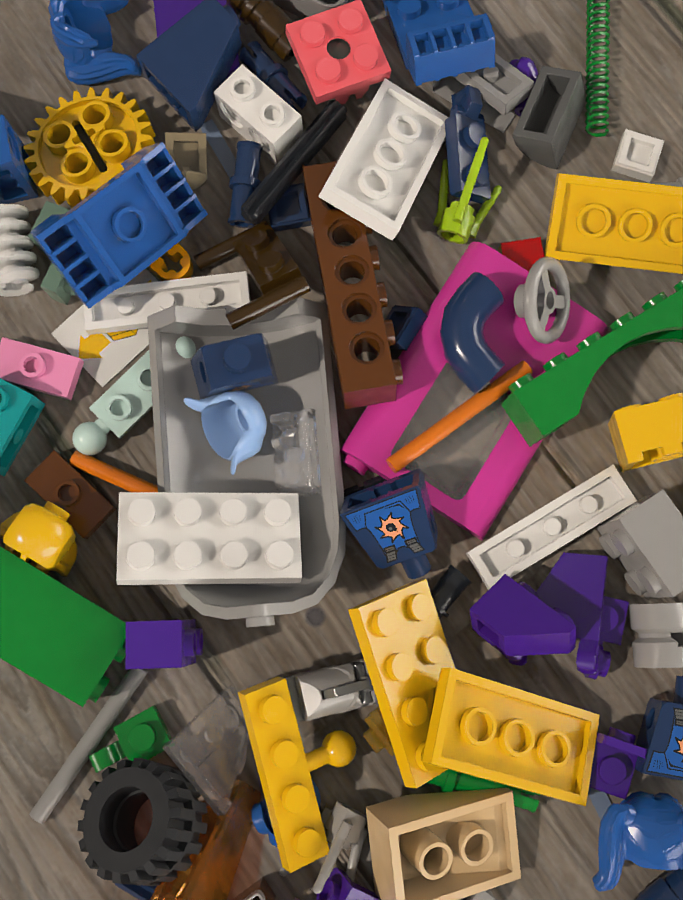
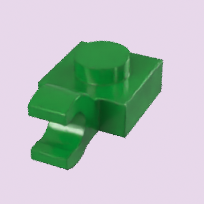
[88,705,175,773]

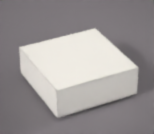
[611,129,664,182]

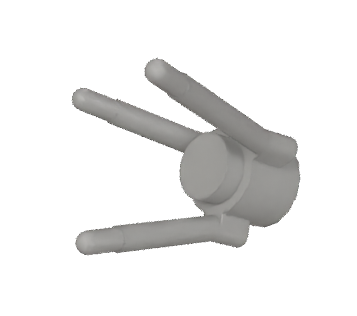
[279,801,368,894]

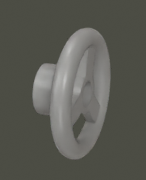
[514,257,570,344]

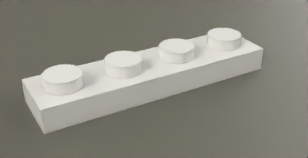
[83,271,251,335]
[466,464,637,590]

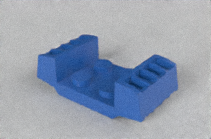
[383,0,495,86]
[30,142,208,309]

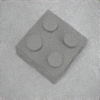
[596,489,683,598]

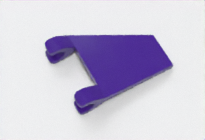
[505,552,608,675]

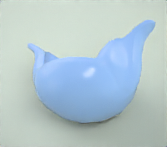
[184,390,267,475]

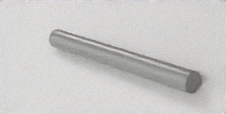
[29,669,148,824]

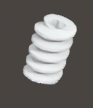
[0,204,40,297]

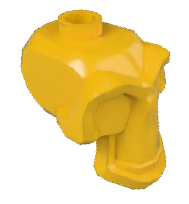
[0,501,78,577]

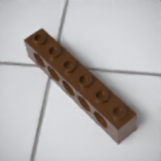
[303,161,403,409]

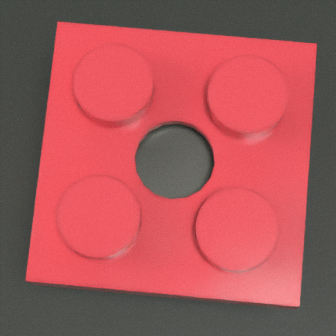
[285,0,392,105]

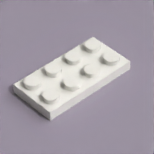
[318,78,449,241]
[116,492,302,585]

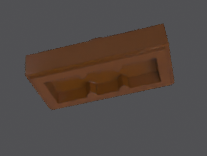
[24,450,117,539]

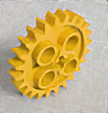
[24,87,156,209]

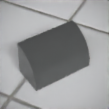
[513,66,586,170]

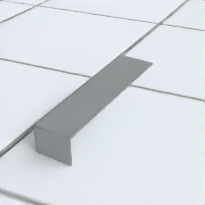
[432,76,516,133]

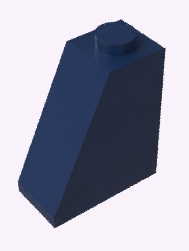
[136,0,242,132]

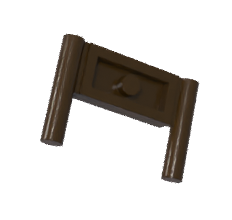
[193,220,311,330]

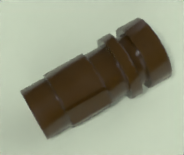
[226,0,294,62]

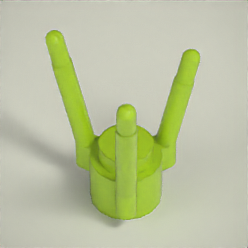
[433,137,502,244]

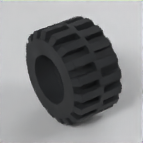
[77,758,208,886]

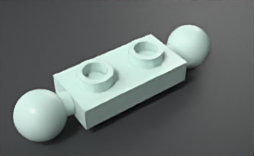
[72,336,196,455]

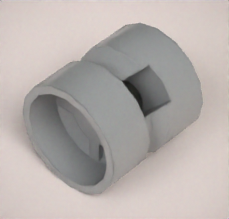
[629,603,683,668]

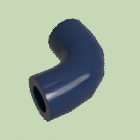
[440,272,505,394]

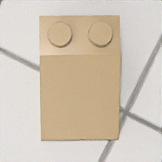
[366,788,521,900]

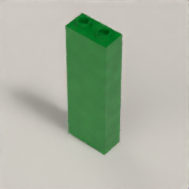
[0,546,126,707]

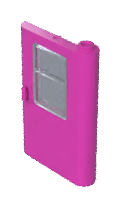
[340,242,608,541]

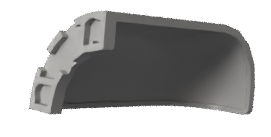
[147,297,346,628]

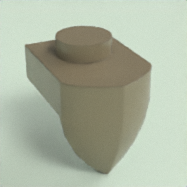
[165,132,207,191]

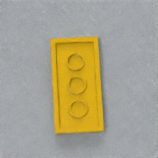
[544,173,683,274]
[348,579,455,788]
[422,667,600,806]

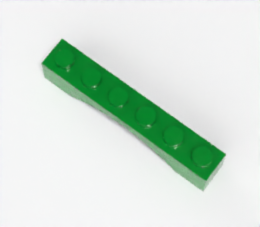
[501,280,683,447]

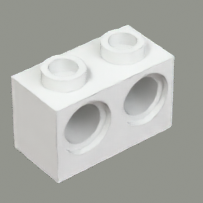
[214,64,303,165]

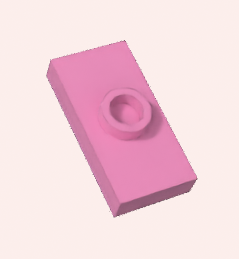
[0,337,84,400]

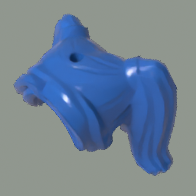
[48,0,142,85]
[592,791,683,891]

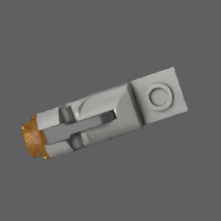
[249,659,378,722]

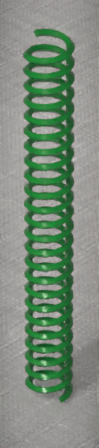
[585,0,610,137]

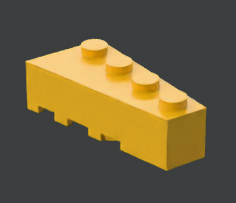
[608,393,683,472]

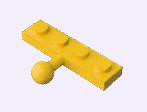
[238,676,357,873]

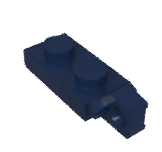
[445,85,491,204]

